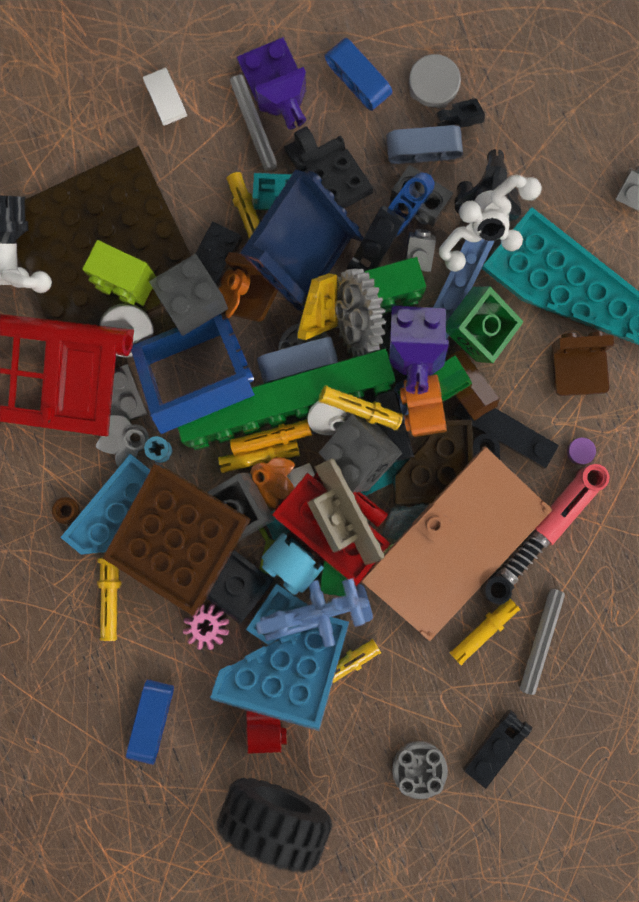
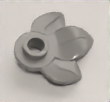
[96,415,149,467]

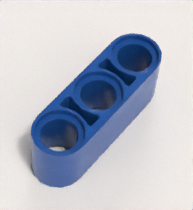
[324,38,392,111]
[388,172,435,237]
[126,679,174,765]

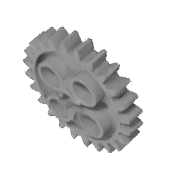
[335,268,386,357]

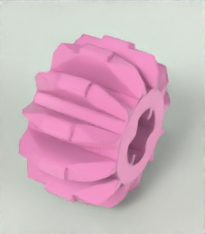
[183,603,229,650]

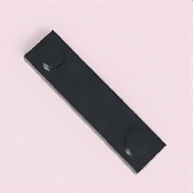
[453,403,559,469]

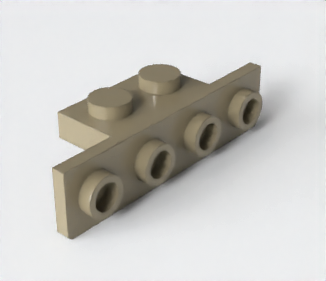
[308,458,385,565]

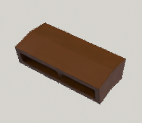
[445,349,500,421]

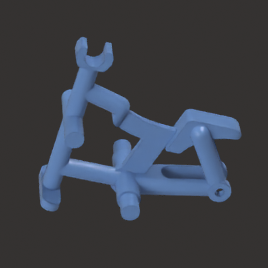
[256,579,373,648]

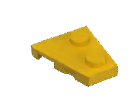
[297,273,338,340]

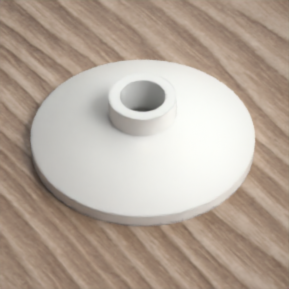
[307,401,352,435]

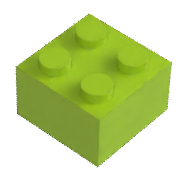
[82,240,156,306]

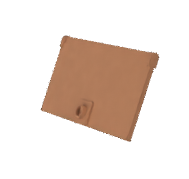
[361,446,552,641]

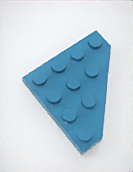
[60,454,151,555]
[211,617,349,731]

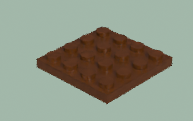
[102,463,250,616]

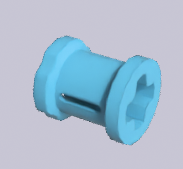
[144,436,173,463]

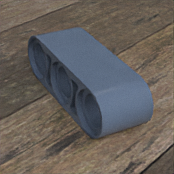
[386,125,463,164]
[257,337,338,384]

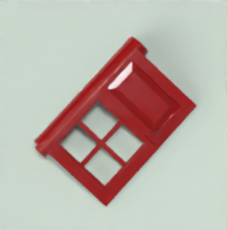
[0,314,134,437]

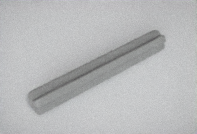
[230,74,277,171]
[520,589,565,695]

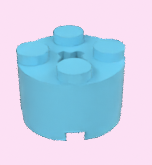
[262,532,325,595]

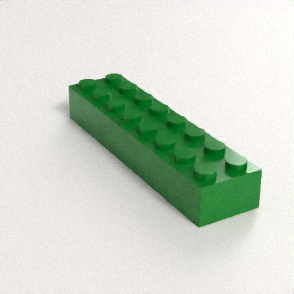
[178,349,395,451]

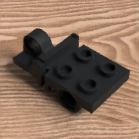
[284,126,374,209]

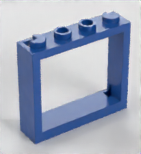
[131,314,254,434]

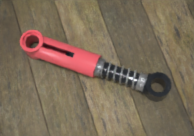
[481,464,610,604]

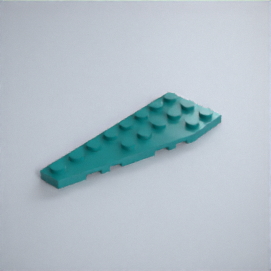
[481,207,639,345]

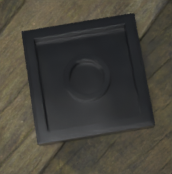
[206,550,274,624]

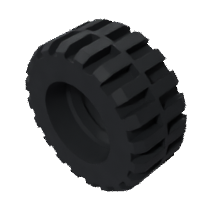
[216,778,332,873]

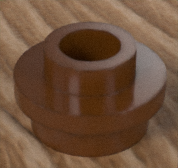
[52,497,80,524]

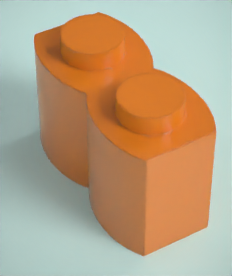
[400,375,447,437]

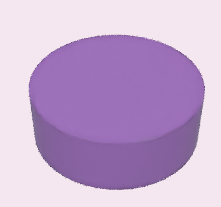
[567,438,596,465]

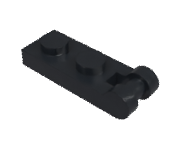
[347,205,406,273]
[463,709,532,789]

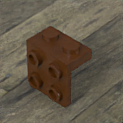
[223,252,278,322]
[552,331,614,396]

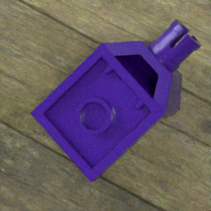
[237,37,306,129]
[389,306,449,394]

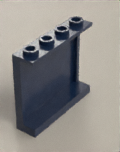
[240,170,364,312]

